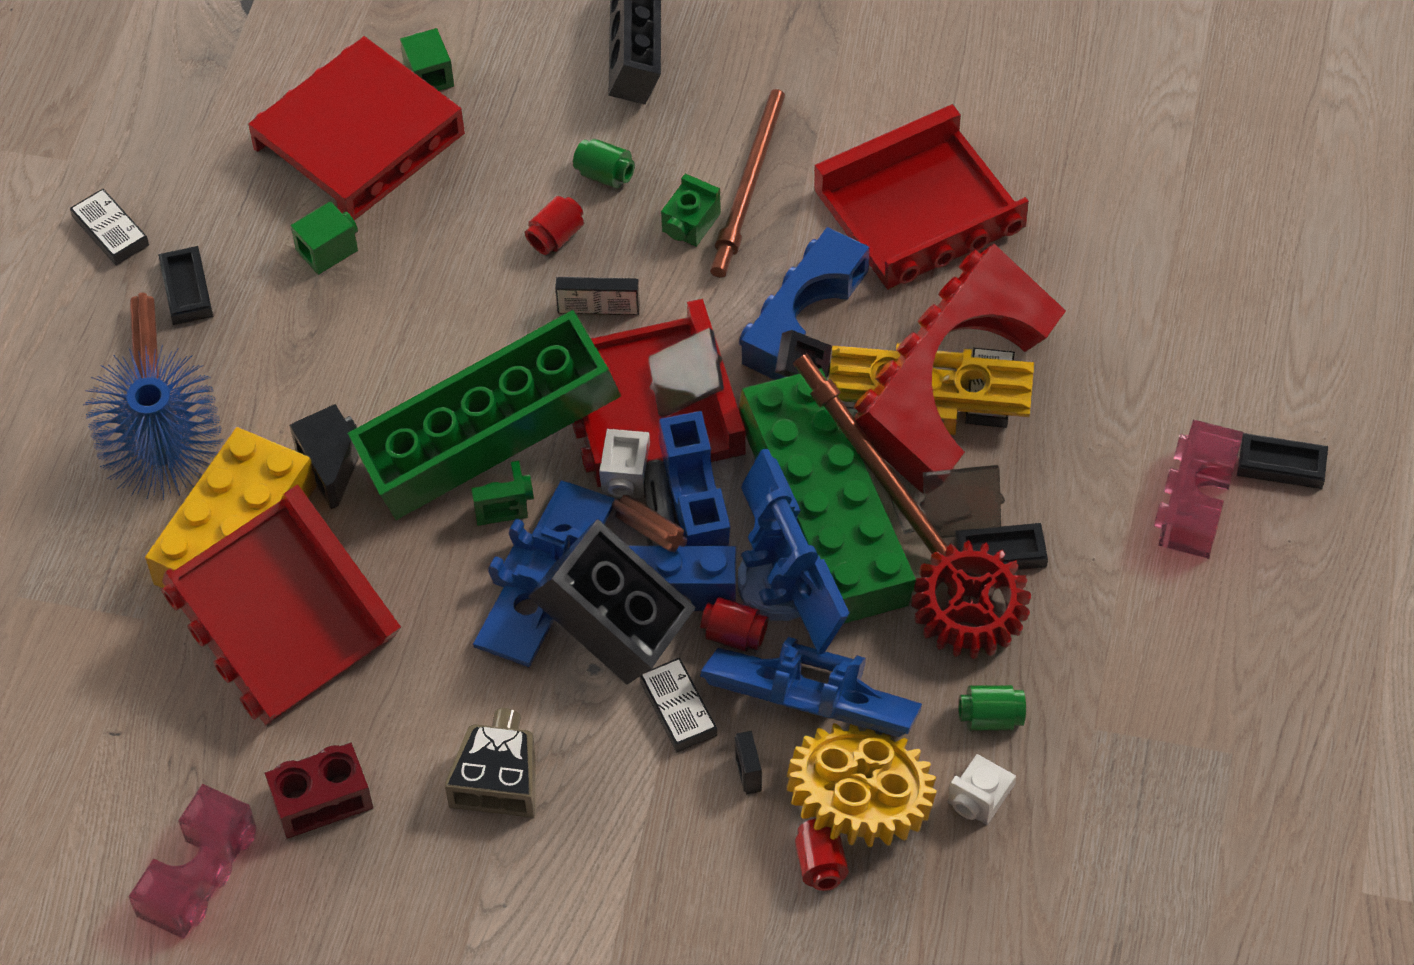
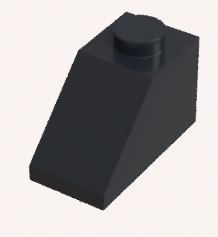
[289,404,359,510]

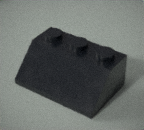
[528,519,696,685]

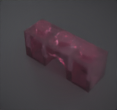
[1154,419,1244,559]
[128,784,256,939]

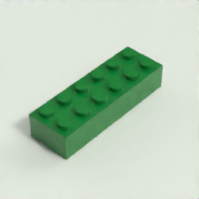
[348,310,621,520]
[739,368,916,624]

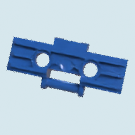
[741,449,849,654]
[473,480,616,668]
[700,637,922,737]

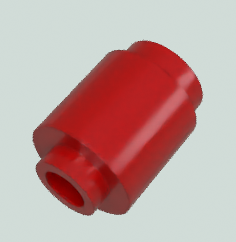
[525,196,584,255]
[700,597,769,651]
[795,818,849,891]

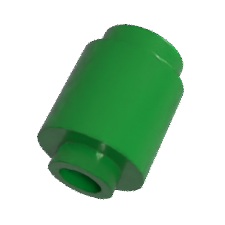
[573,139,635,188]
[958,685,1026,731]

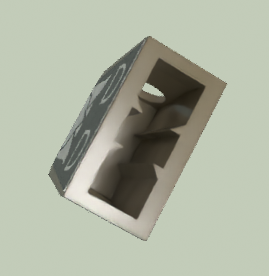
[445,708,536,818]

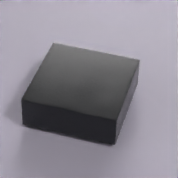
[734,730,762,795]

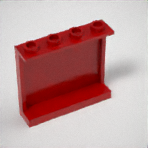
[248,36,465,221]
[814,104,1029,290]
[572,299,746,487]
[161,484,401,726]

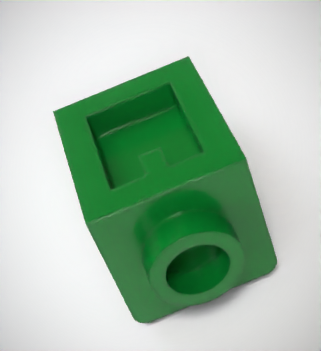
[471,460,534,526]

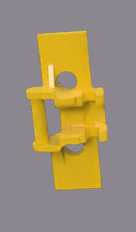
[829,343,1034,435]

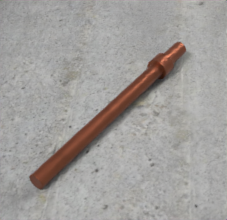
[710,89,785,278]
[793,353,947,557]

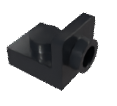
[775,330,832,379]

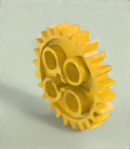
[787,723,937,847]

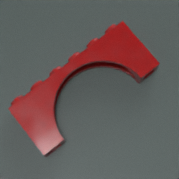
[853,244,1066,494]

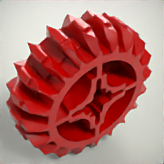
[911,540,1031,659]

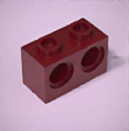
[264,742,374,839]

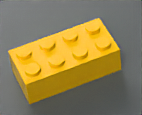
[145,427,317,588]

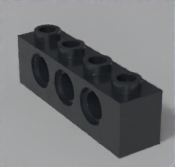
[608,0,661,105]

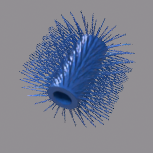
[83,345,224,500]

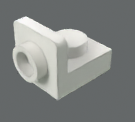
[599,429,650,499]
[948,754,1016,825]

